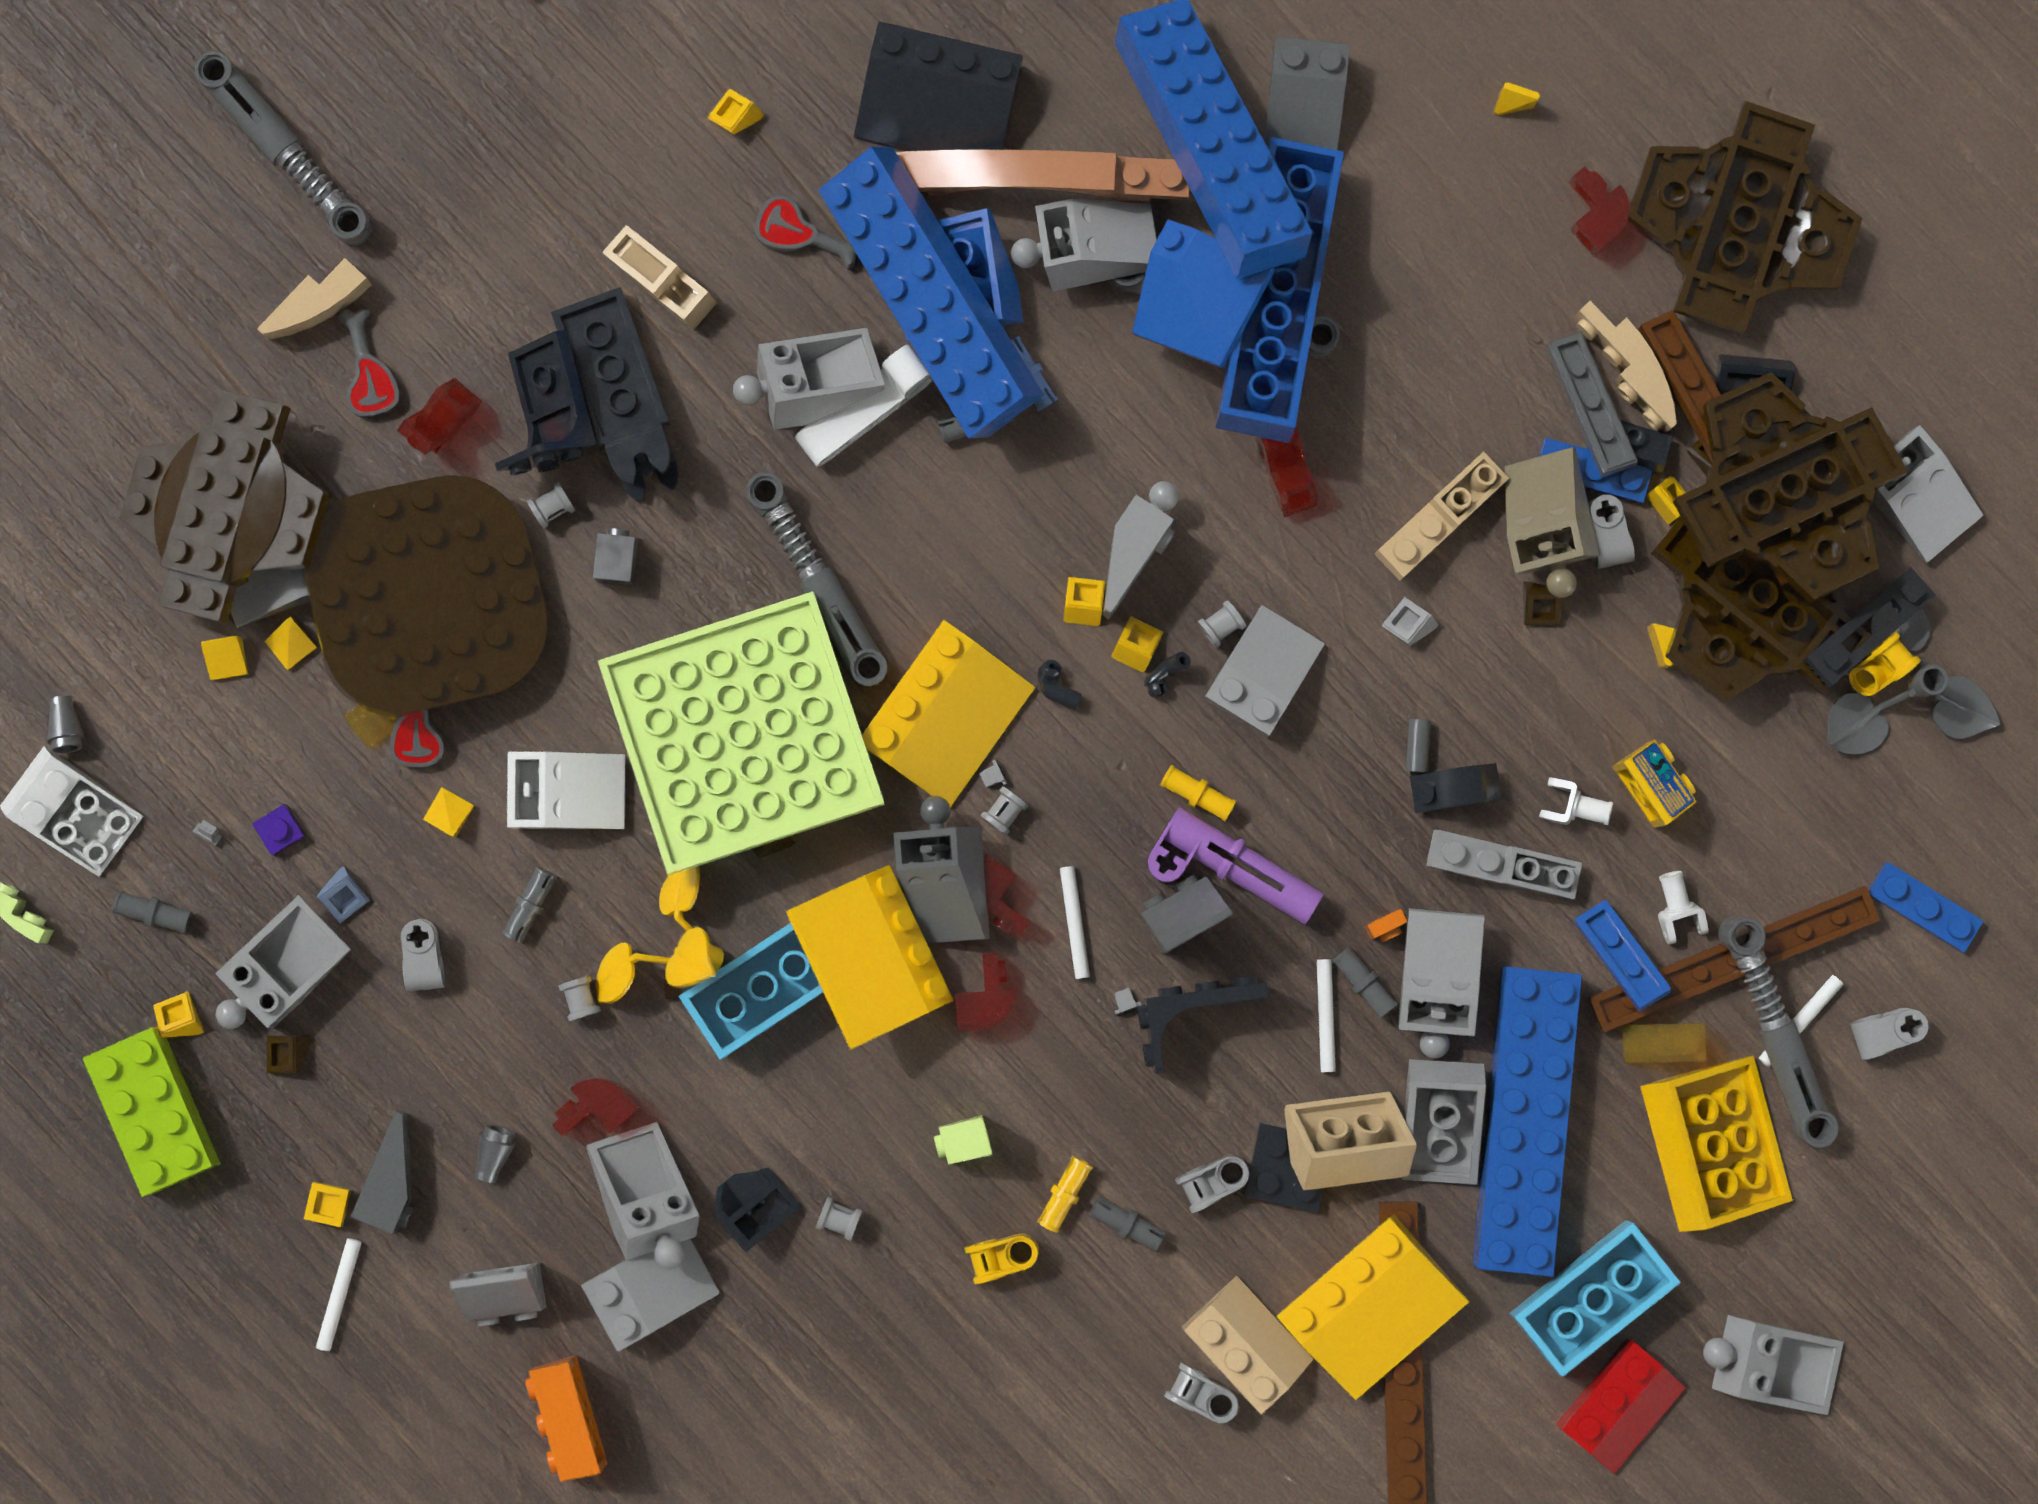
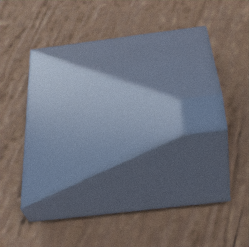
[317,866,370,923]

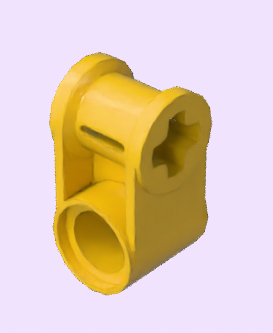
[1849,631,1921,696]
[964,1233,1039,1284]

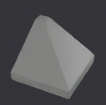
[1381,597,1439,646]

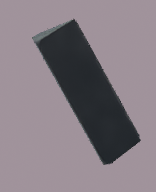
[1716,354,1795,395]

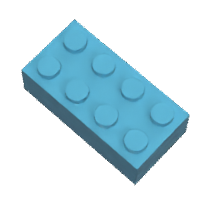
[679,923,824,1060]
[1509,1220,1681,1377]

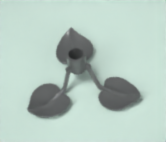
[1828,602,2000,754]

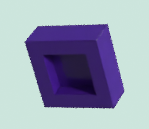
[252,804,306,856]

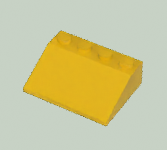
[862,620,1035,808]
[786,865,954,1050]
[1640,1055,1793,1232]
[1277,1215,1470,1400]

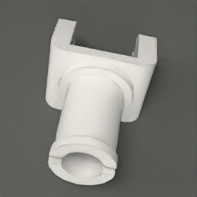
[1539,777,1613,825]
[1658,871,1709,945]

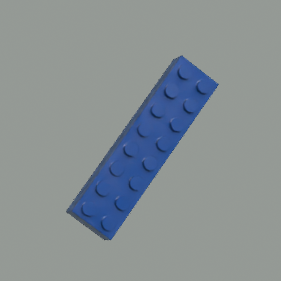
[1115,0,1313,279]
[1215,137,1344,443]
[818,146,1044,439]
[1472,967,1582,1276]

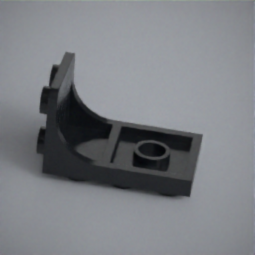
[495,330,597,476]
[1137,976,1268,1074]

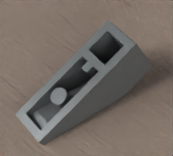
[351,1110,414,1234]

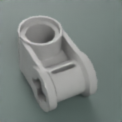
[1588,495,1635,569]
[401,919,445,992]
[1850,1007,1929,1060]
[1175,1154,1249,1213]
[1164,1362,1238,1423]

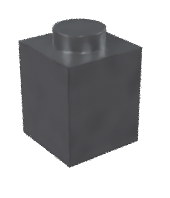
[593,528,638,585]

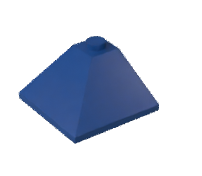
[905,208,1023,342]
[1132,219,1275,369]

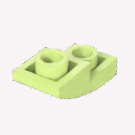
[0,881,54,944]

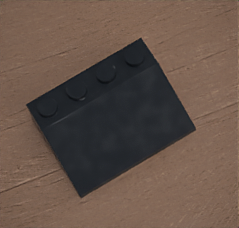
[854,21,1023,151]

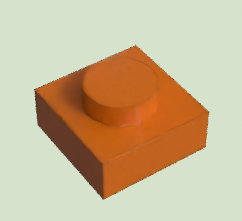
[1364,909,1408,942]

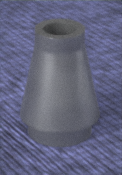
[47,696,85,753]
[474,1124,516,1183]

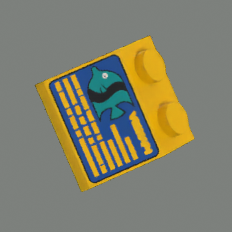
[1612,739,1697,828]

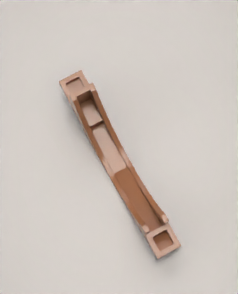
[896,150,1189,203]

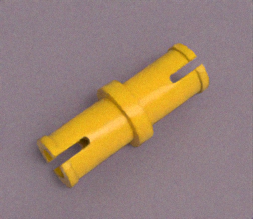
[1160,765,1237,822]
[1037,1155,1093,1233]

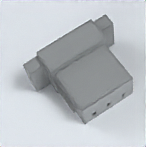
[979,759,1008,787]
[192,820,222,846]
[1114,988,1142,1016]

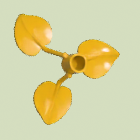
[595,866,724,1004]

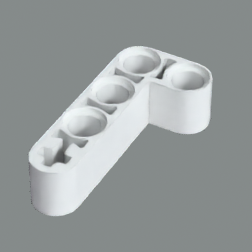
[794,344,932,467]

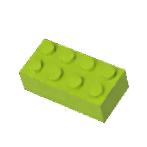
[82,1027,221,1197]

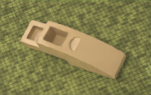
[1574,301,1677,433]
[1375,451,1509,581]

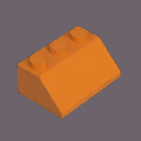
[525,1355,608,1481]

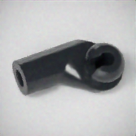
[1144,652,1191,698]
[1037,660,1082,710]

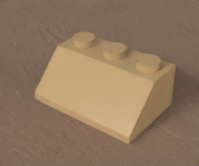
[1284,1091,1417,1190]
[1182,1275,1313,1414]

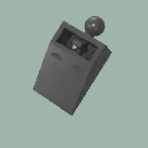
[893,796,990,943]

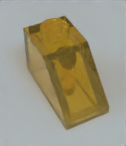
[1622,1023,1706,1063]

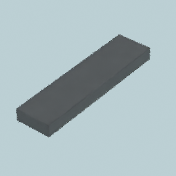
[1546,332,1638,478]

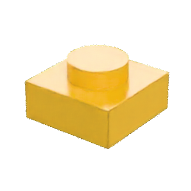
[304,1181,351,1227]

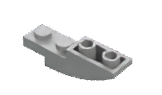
[1426,830,1582,899]

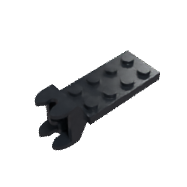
[551,287,679,502]

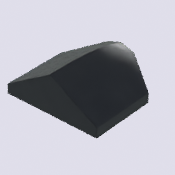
[713,1168,801,1253]

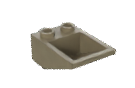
[1505,447,1600,598]

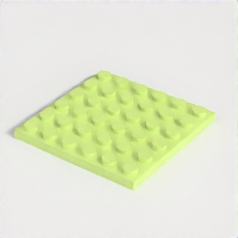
[598,591,884,876]

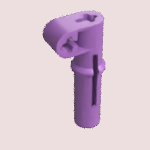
[1148,806,1324,925]

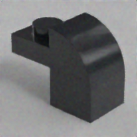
[1410,763,1502,813]

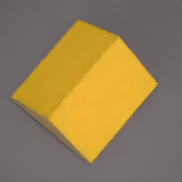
[1645,475,1686,524]

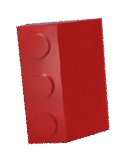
[1555,1338,1686,1474]

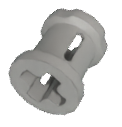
[527,482,576,529]
[1197,600,1247,649]
[981,786,1029,836]
[558,976,601,1021]
[815,1196,862,1241]

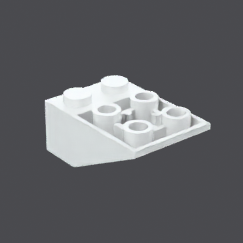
[0,746,143,877]
[507,752,625,829]

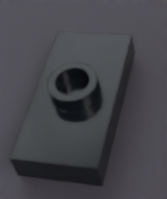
[1620,420,1673,472]

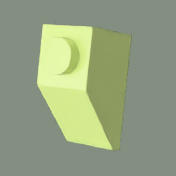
[934,1115,992,1164]

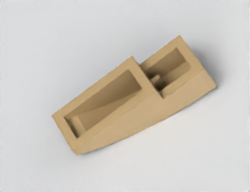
[602,225,717,330]
[257,258,372,340]

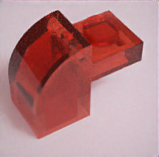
[1568,166,1629,257]
[397,378,482,455]
[1261,427,1319,518]
[983,854,1030,936]
[955,953,1015,1031]
[552,1078,642,1136]

